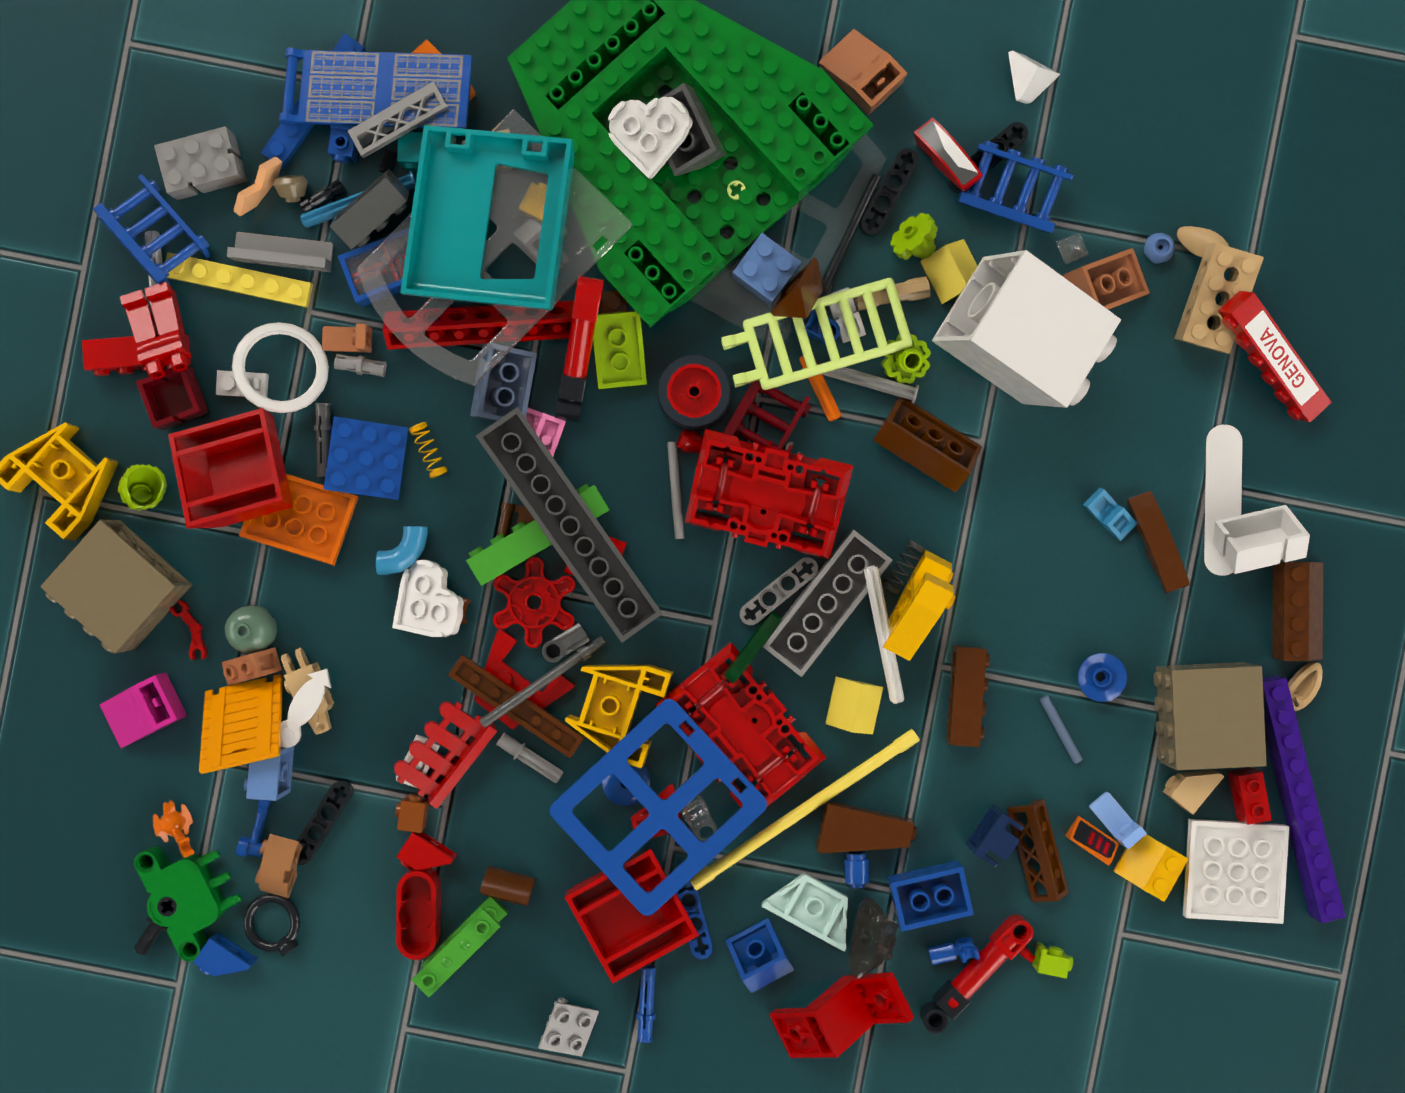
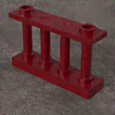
[723,380,811,459]

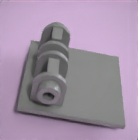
[538,997,599,1057]

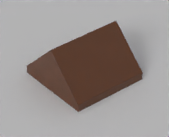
[771,257,823,318]

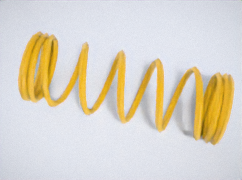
[409,422,448,478]

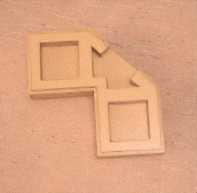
[234,157,283,216]

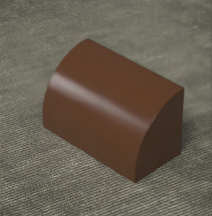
[479,866,536,907]

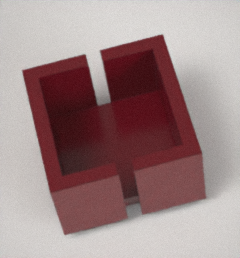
[136,366,210,430]

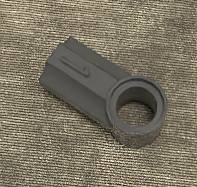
[542,623,590,662]

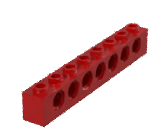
[382,300,574,350]

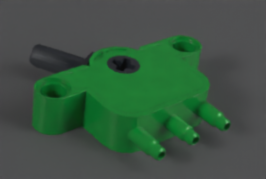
[134,846,242,962]

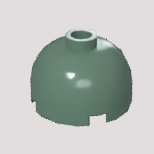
[224,605,277,654]

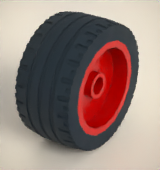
[657,355,731,430]

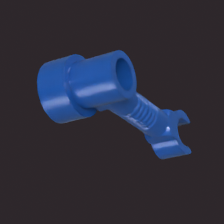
[236,800,271,858]

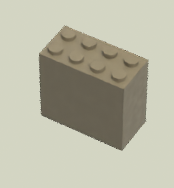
[40,519,192,653]
[1153,662,1267,770]

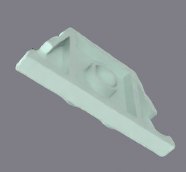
[761,872,848,951]

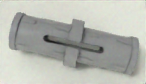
[334,354,387,377]

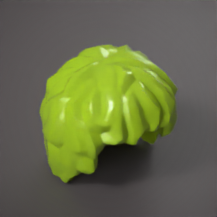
[118,464,167,511]

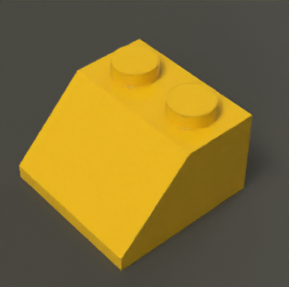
[1113,834,1188,902]

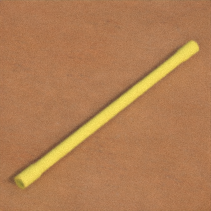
[690,729,920,891]

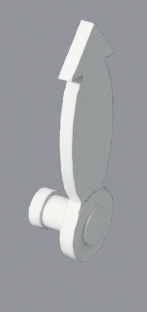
[280,669,331,748]

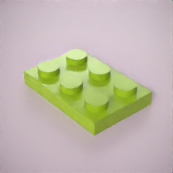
[593,310,647,389]

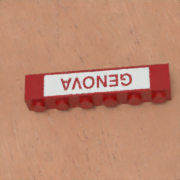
[1218,291,1332,423]

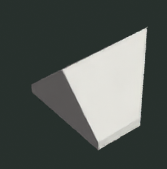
[1008,51,1060,104]

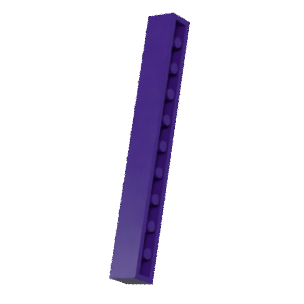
[1263,675,1346,923]

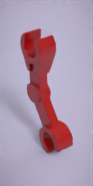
[170,600,208,660]

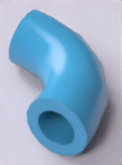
[376,526,428,575]

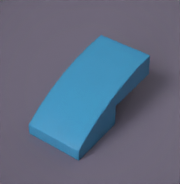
[1083,487,1137,541]

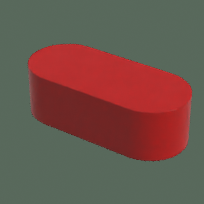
[396,868,441,960]

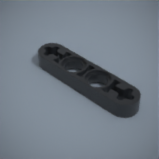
[948,122,1028,193]
[860,148,918,237]
[297,780,354,865]

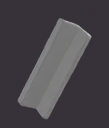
[227,232,334,272]

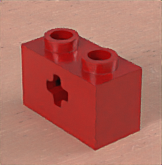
[1228,767,1272,825]

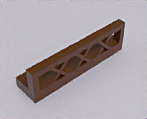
[1007,799,1069,902]

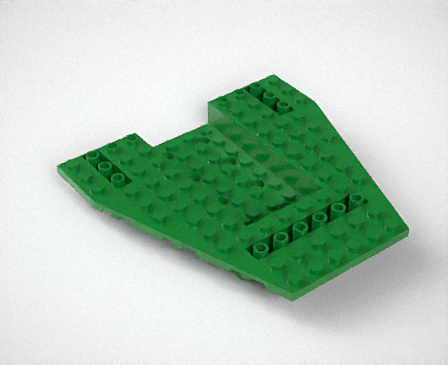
[507,0,874,328]

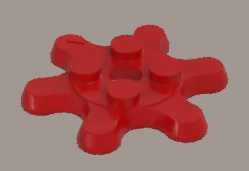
[493,557,575,648]

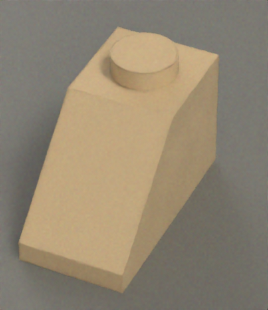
[1163,770,1224,814]

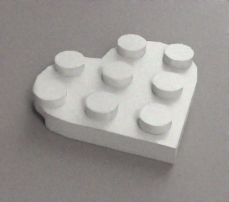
[608,97,693,179]
[392,560,464,637]

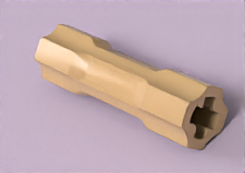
[854,276,931,311]

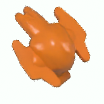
[153,800,194,858]

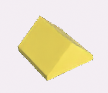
[920,239,977,305]
[825,676,883,734]

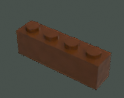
[946,645,990,747]

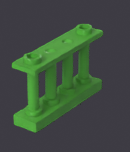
[411,897,509,997]

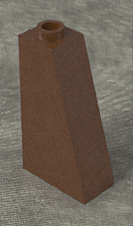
[816,801,917,853]

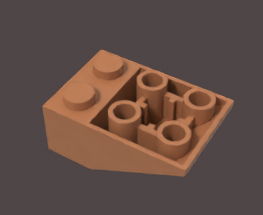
[818,29,908,116]

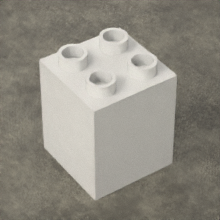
[932,250,1121,408]

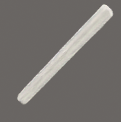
[864,565,904,704]

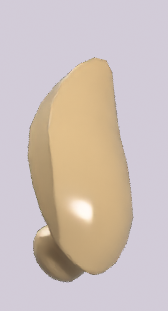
[1176,226,1229,258]
[1288,662,1323,711]

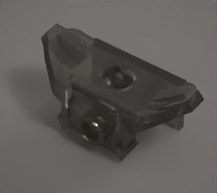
[849,896,899,978]

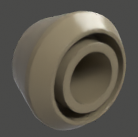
[273,175,308,202]

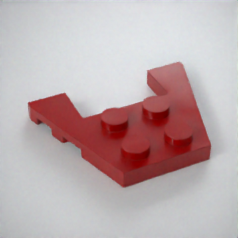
[474,629,576,730]

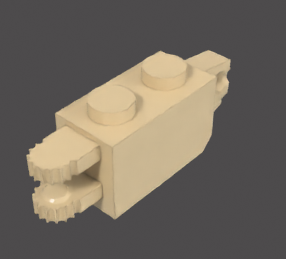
[281,648,334,735]

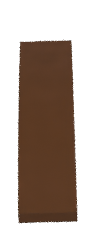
[1127,491,1190,594]

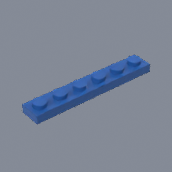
[261,33,366,169]

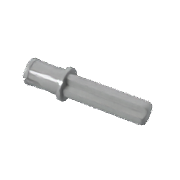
[496,732,563,783]

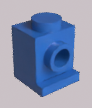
[328,125,358,164]

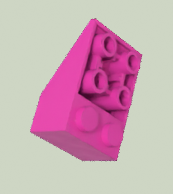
[100,673,188,748]

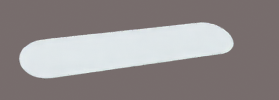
[1204,425,1242,576]

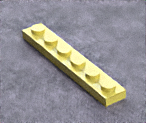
[165,252,313,308]

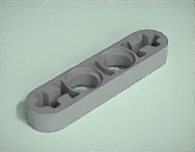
[739,557,818,625]

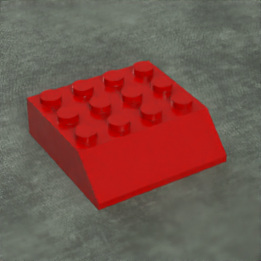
[168,408,293,529]
[564,848,699,984]

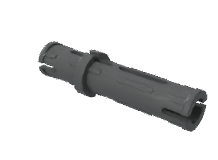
[313,403,333,477]

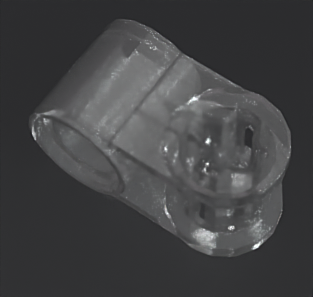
[681,795,718,841]

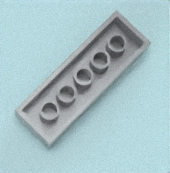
[762,530,892,677]

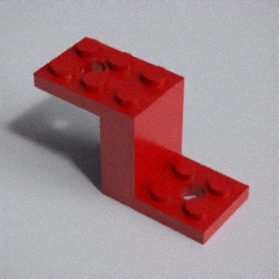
[769,972,914,1058]

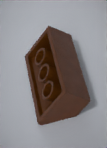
[873,397,982,493]
[1272,562,1323,661]

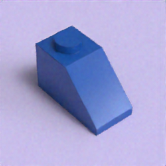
[193,932,258,977]

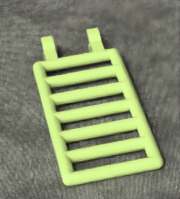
[721,278,913,390]

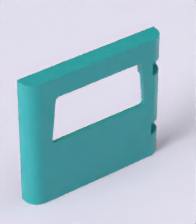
[400,125,574,310]

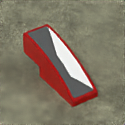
[913,118,983,192]

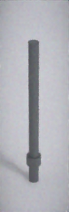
[479,636,606,728]

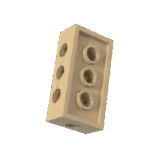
[1174,243,1264,354]

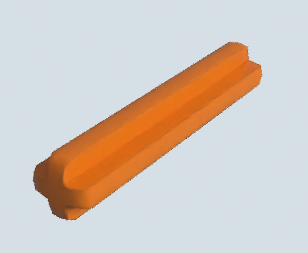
[799,356,841,422]

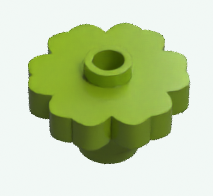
[890,213,938,260]
[881,334,931,384]

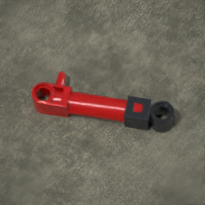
[555,276,604,422]
[920,914,1035,1034]

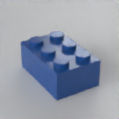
[887,860,974,931]

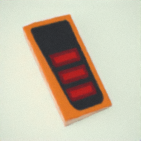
[1065,815,1119,866]

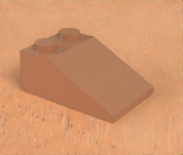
[1062,248,1150,310]

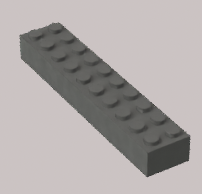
[476,407,663,642]

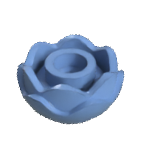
[1144,233,1175,263]

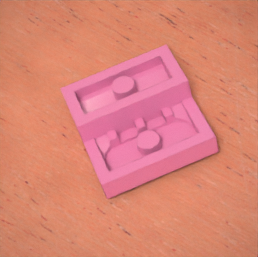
[526,408,566,457]

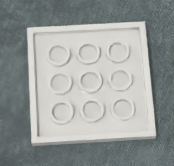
[1183,819,1289,924]

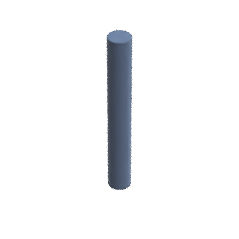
[1039,695,1083,764]

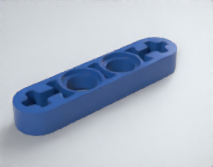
[673,865,712,959]

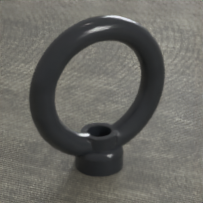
[243,893,301,957]

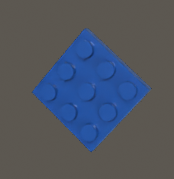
[324,416,409,500]

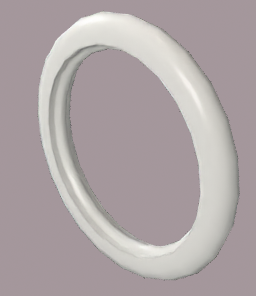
[232,322,329,413]

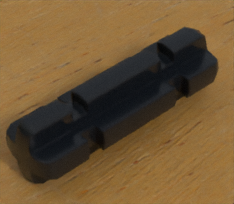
[299,180,346,213]

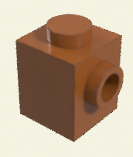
[395,794,429,833]

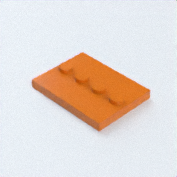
[239,474,359,566]

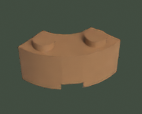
[255,834,302,898]

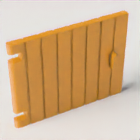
[199,674,283,774]

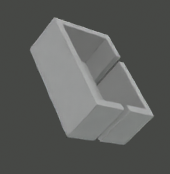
[154,126,248,200]

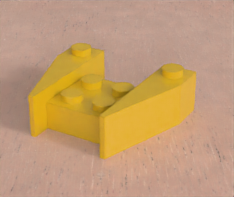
[0,422,119,541]
[883,550,956,661]
[565,664,674,768]

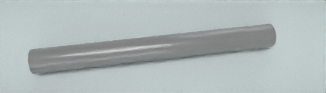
[667,442,684,539]

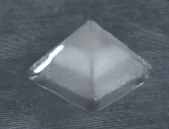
[1056,232,1089,264]

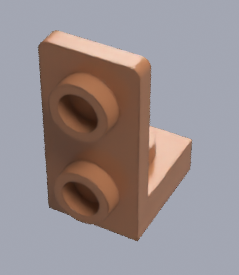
[322,324,373,353]
[222,647,282,685]

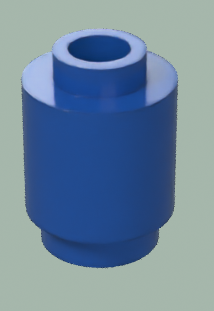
[844,851,870,889]

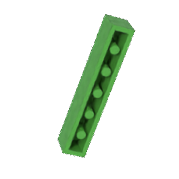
[466,483,609,586]

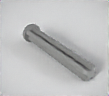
[823,367,919,404]

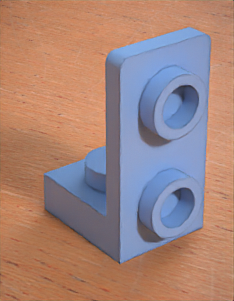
[1089,792,1147,849]

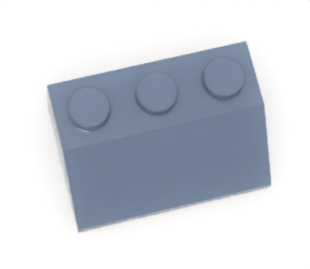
[470,343,537,421]

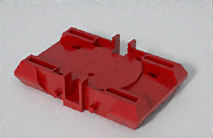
[685,429,854,560]
[656,642,827,808]

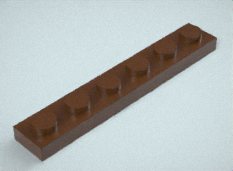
[448,654,585,758]

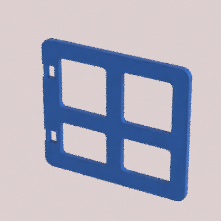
[550,699,767,916]

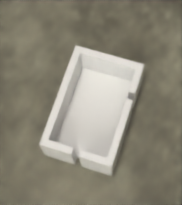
[1213,505,1310,574]

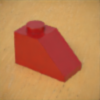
[396,832,457,871]

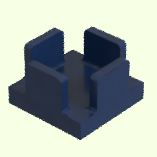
[965,804,1024,868]

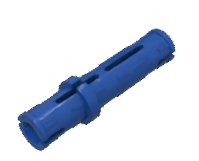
[636,965,656,1043]

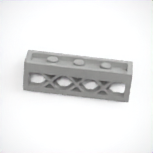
[348,81,448,158]

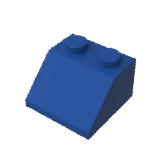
[725,918,794,993]

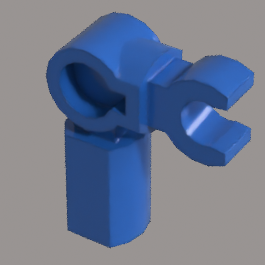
[928,937,980,965]

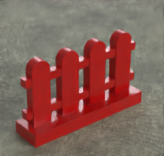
[394,701,497,809]

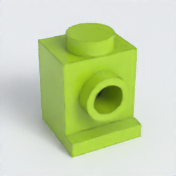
[1032,942,1073,979]

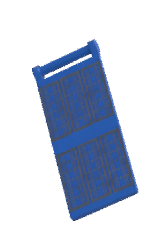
[279,48,473,129]

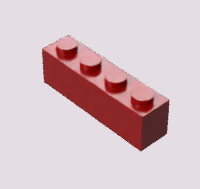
[82,334,191,376]

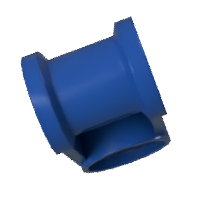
[791,309,840,345]

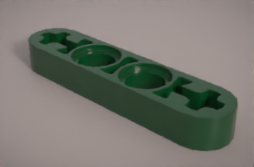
[723,611,782,684]

